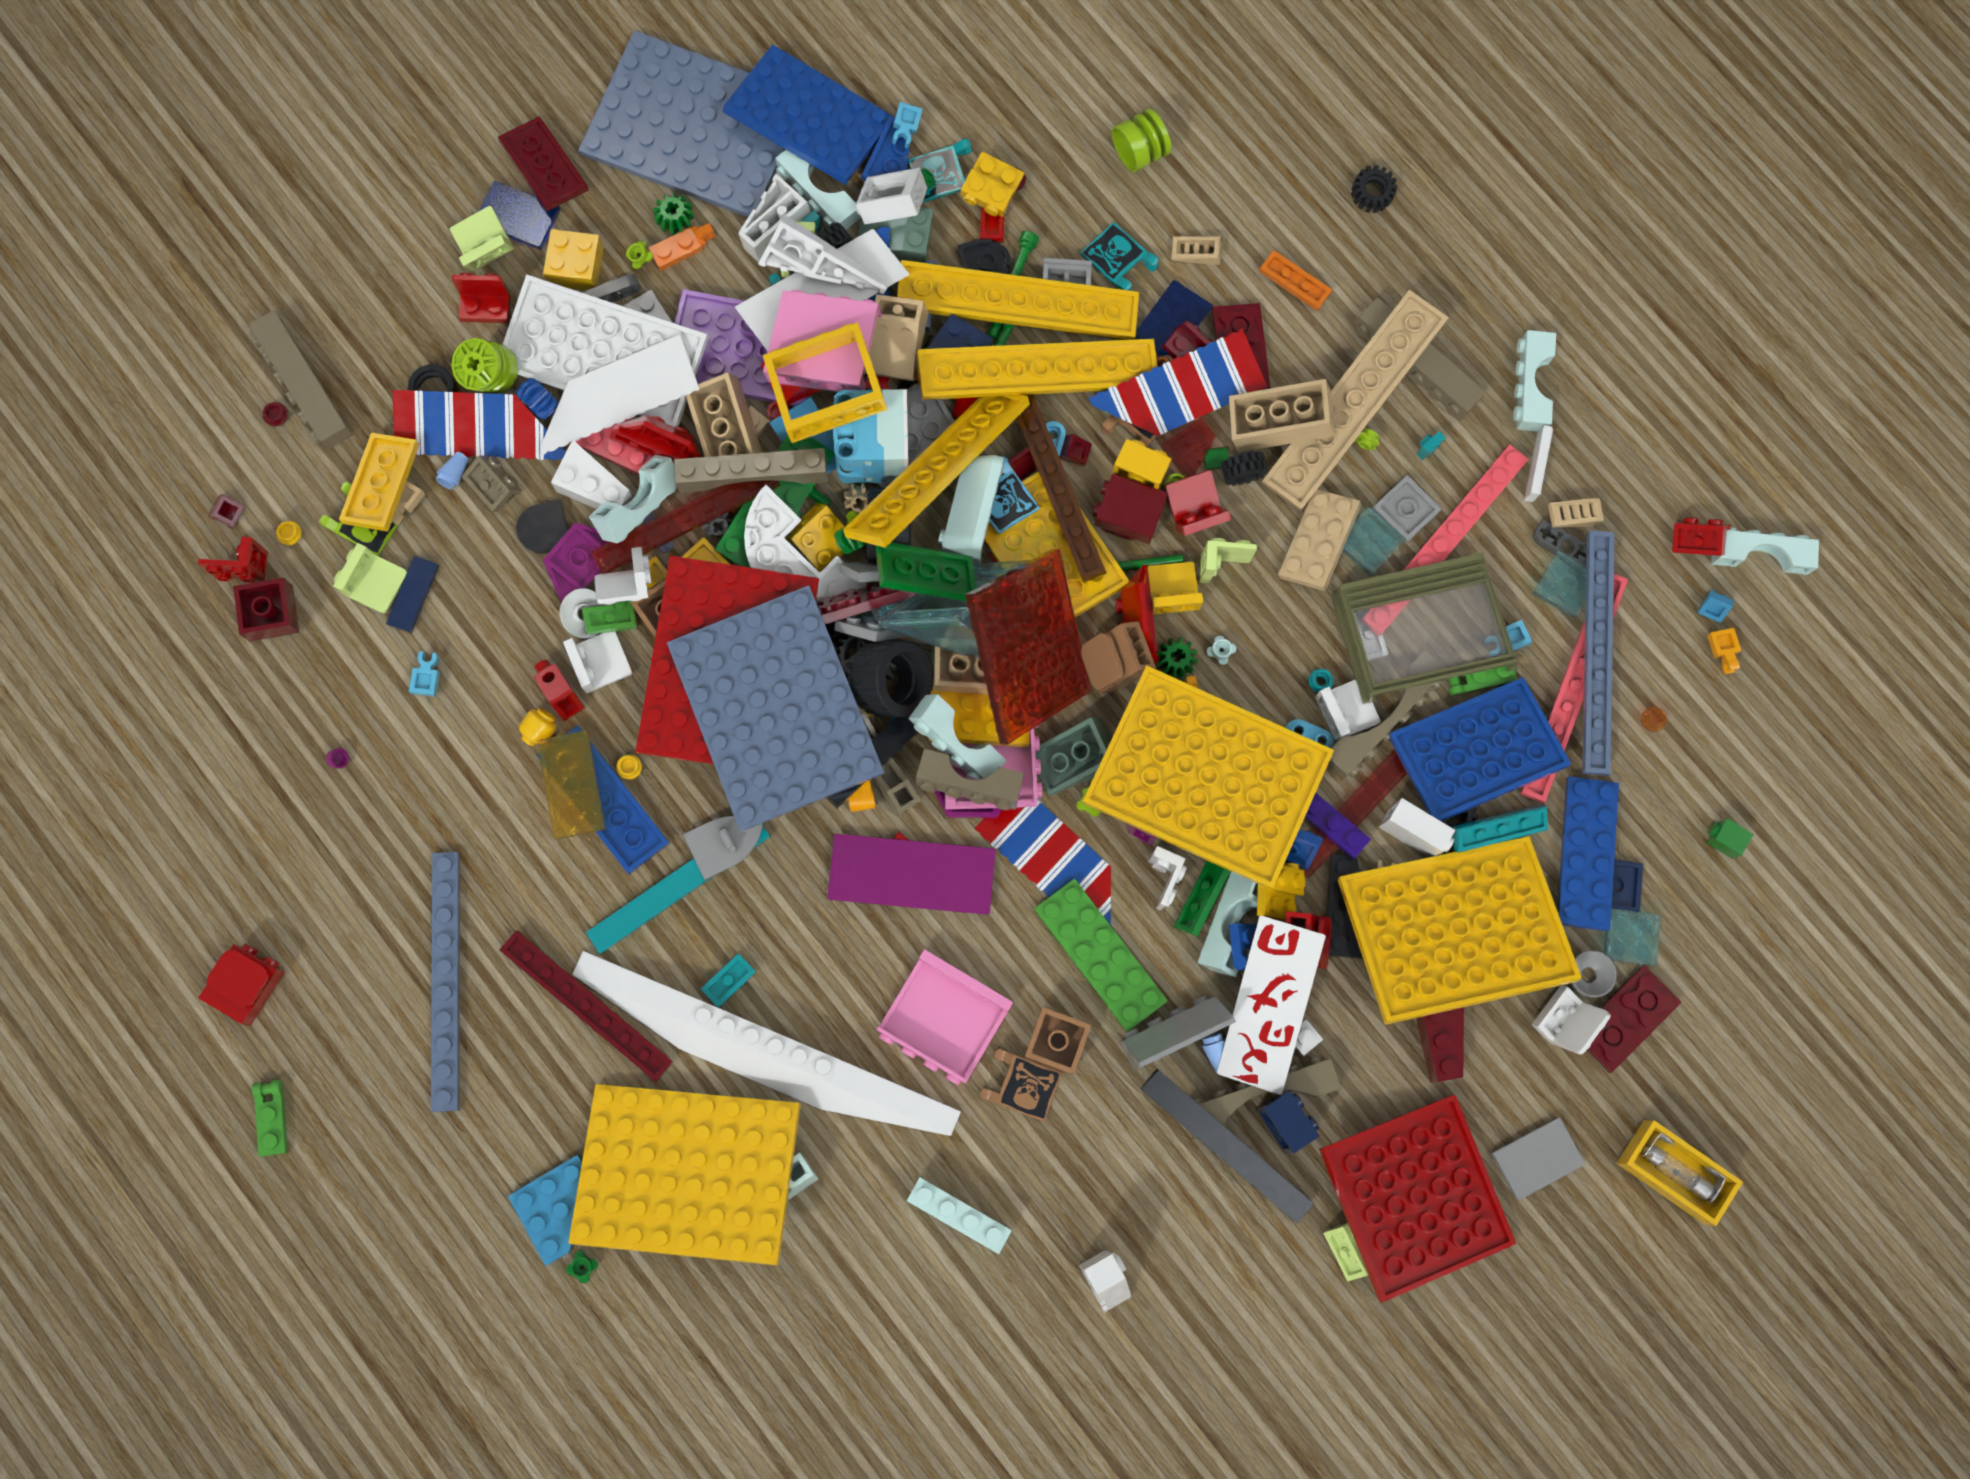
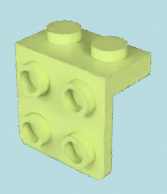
[333,543,407,614]

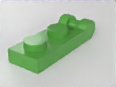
[1446,666,1518,696]
[252,1079,288,1157]

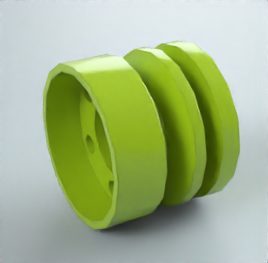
[1111,108,1172,173]
[451,338,518,394]

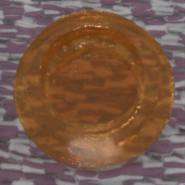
[1641,707,1667,732]

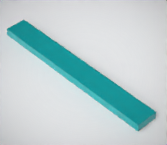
[586,827,771,954]

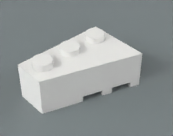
[738,174,811,262]
[551,440,633,509]
[1079,1250,1132,1313]

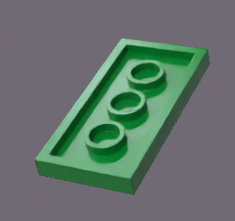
[875,543,978,603]

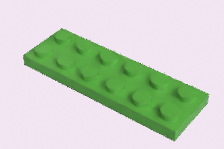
[1034,878,1168,1033]

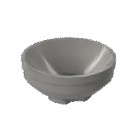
[1571,951,1617,998]

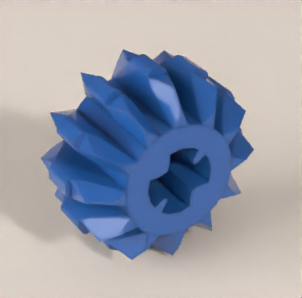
[516,378,558,420]

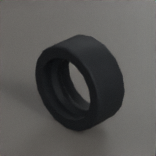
[408,364,458,392]

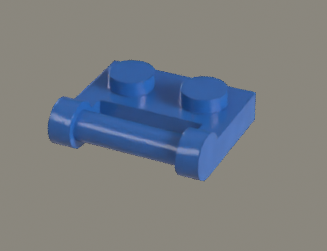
[1229,923,1257,970]

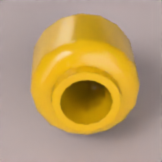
[518,708,557,747]

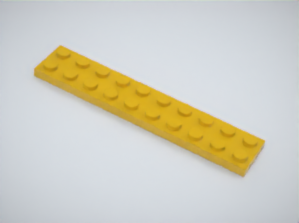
[897,260,1139,340]
[916,339,1158,400]
[843,394,1030,547]

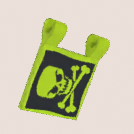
[319,482,404,557]

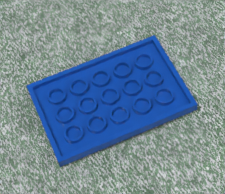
[723,44,894,185]
[1389,677,1571,821]

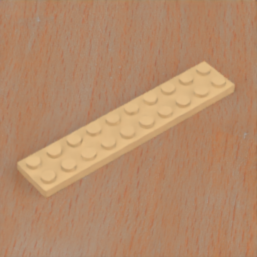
[1262,290,1449,511]

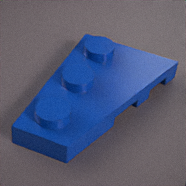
[861,115,911,181]

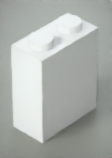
[1379,798,1455,858]

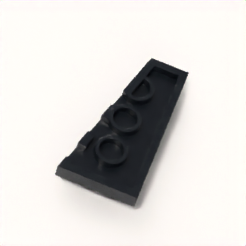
[1326,854,1363,960]

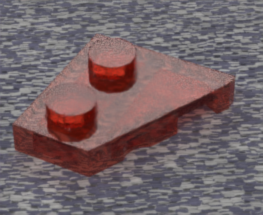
[1161,417,1215,477]

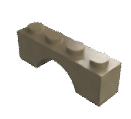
[916,749,1024,810]

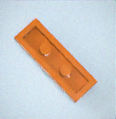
[1259,250,1332,311]

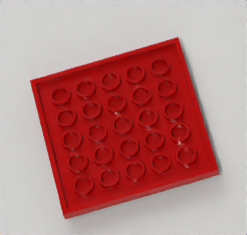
[1319,1094,1517,1302]

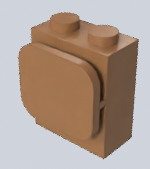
[1081,622,1156,693]

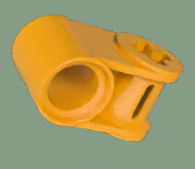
[848,780,876,812]

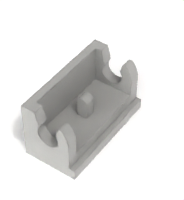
[1042,258,1092,285]

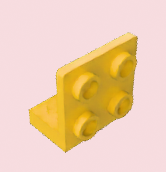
[784,503,844,573]
[1148,562,1203,615]

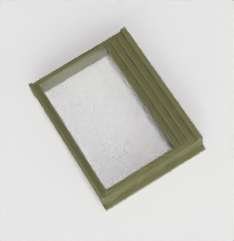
[1331,553,1518,704]

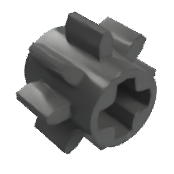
[700,505,732,537]

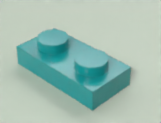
[701,953,757,1008]

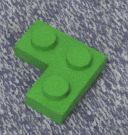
[582,600,637,635]

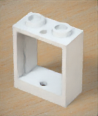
[856,168,927,225]

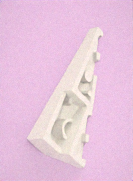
[758,214,888,294]

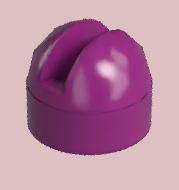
[326,748,349,769]

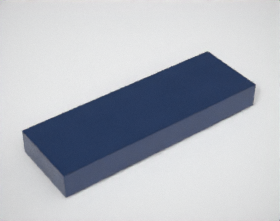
[386,556,439,634]

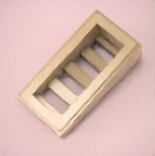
[1171,236,1222,265]
[1548,498,1604,528]

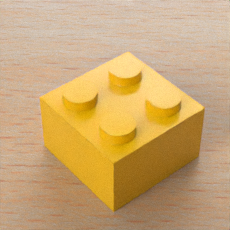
[543,229,604,290]
[1112,439,1172,489]

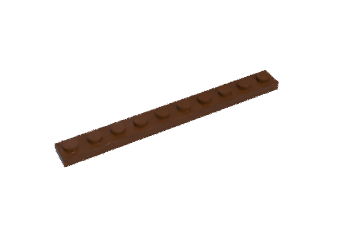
[1017,394,1106,583]

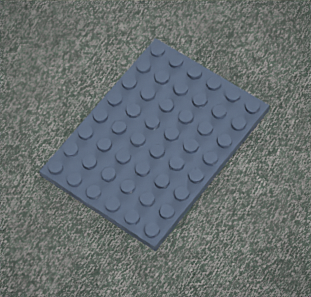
[578,30,786,217]
[667,585,885,832]

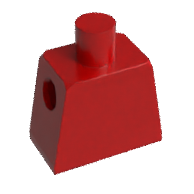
[534,660,585,721]

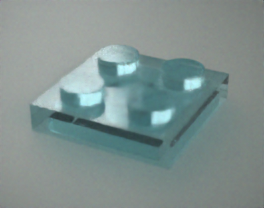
[1343,507,1405,576]
[1532,551,1586,619]
[1604,908,1661,967]

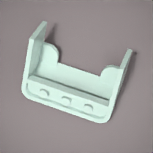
[938,455,1004,569]

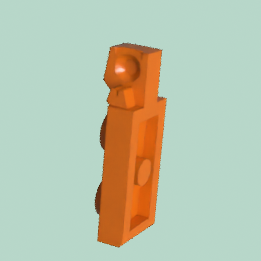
[648,223,715,271]

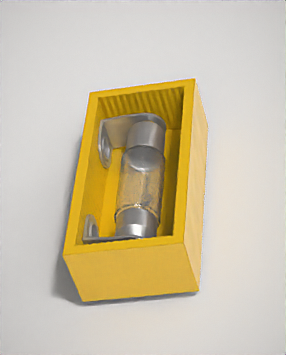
[1616,1120,1743,1226]

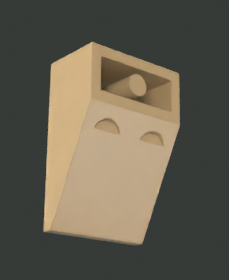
[866,294,929,381]

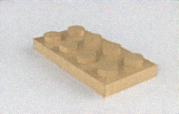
[1278,490,1361,591]

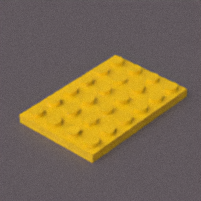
[984,472,1129,635]

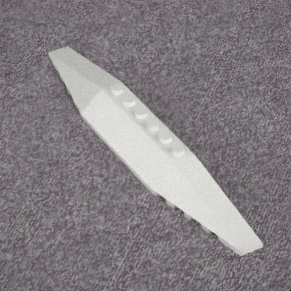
[572,951,961,1136]

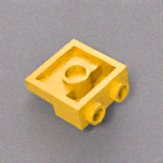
[960,152,1024,217]
[1257,863,1306,921]

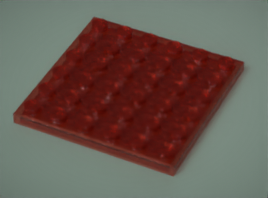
[965,548,1091,744]

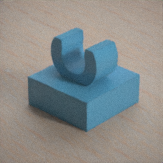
[1698,590,1734,623]

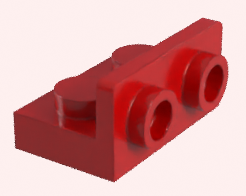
[1672,517,1731,556]

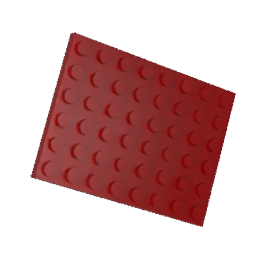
[635,556,820,765]

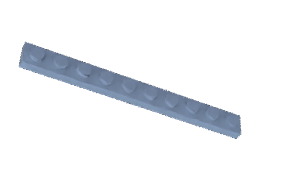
[1582,530,1614,776]
[431,852,460,1112]

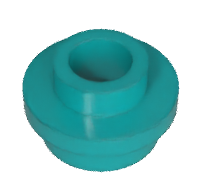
[1308,669,1334,693]

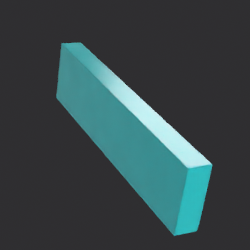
[1452,804,1549,853]

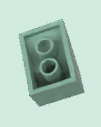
[858,208,933,263]
[1035,717,1112,796]

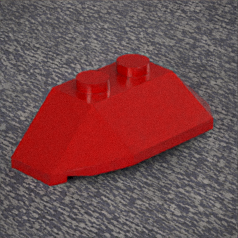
[610,415,701,465]
[1115,564,1158,666]

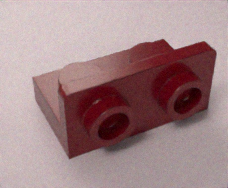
[1161,321,1214,359]

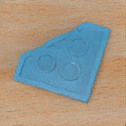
[508,1155,582,1266]

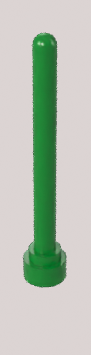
[988,231,1039,339]

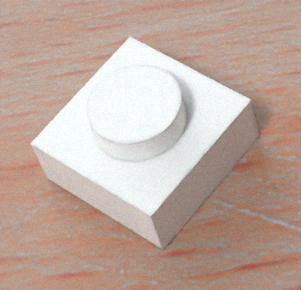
[1295,1019,1323,1056]

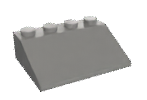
[1120,995,1236,1070]

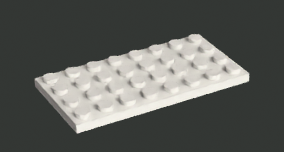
[503,274,709,427]

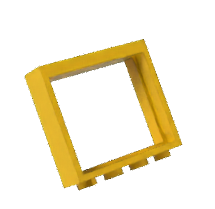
[763,322,888,443]

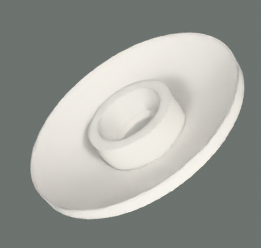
[560,589,605,638]

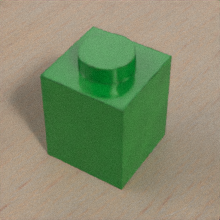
[1706,818,1754,859]

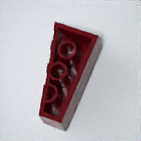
[1416,1007,1464,1083]

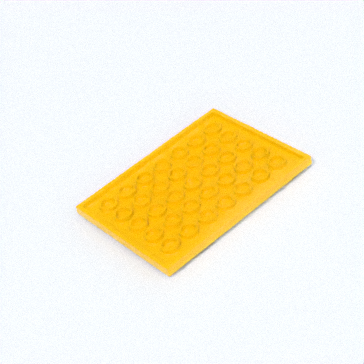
[1082,665,1334,890]
[1338,836,1582,1025]
[568,1084,801,1266]

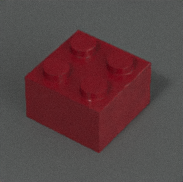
[233,577,299,642]

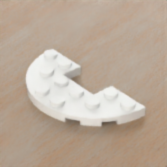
[744,485,867,603]

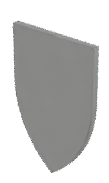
[683,816,763,880]

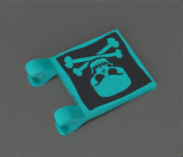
[908,138,972,203]
[1080,222,1159,291]

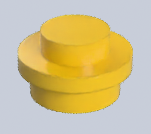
[276,521,302,546]
[616,754,642,780]

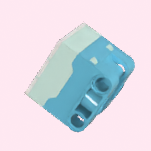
[833,389,908,484]

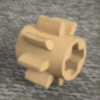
[844,483,868,513]

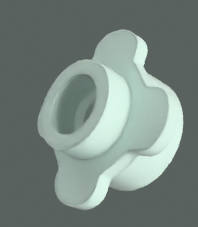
[1207,636,1236,665]

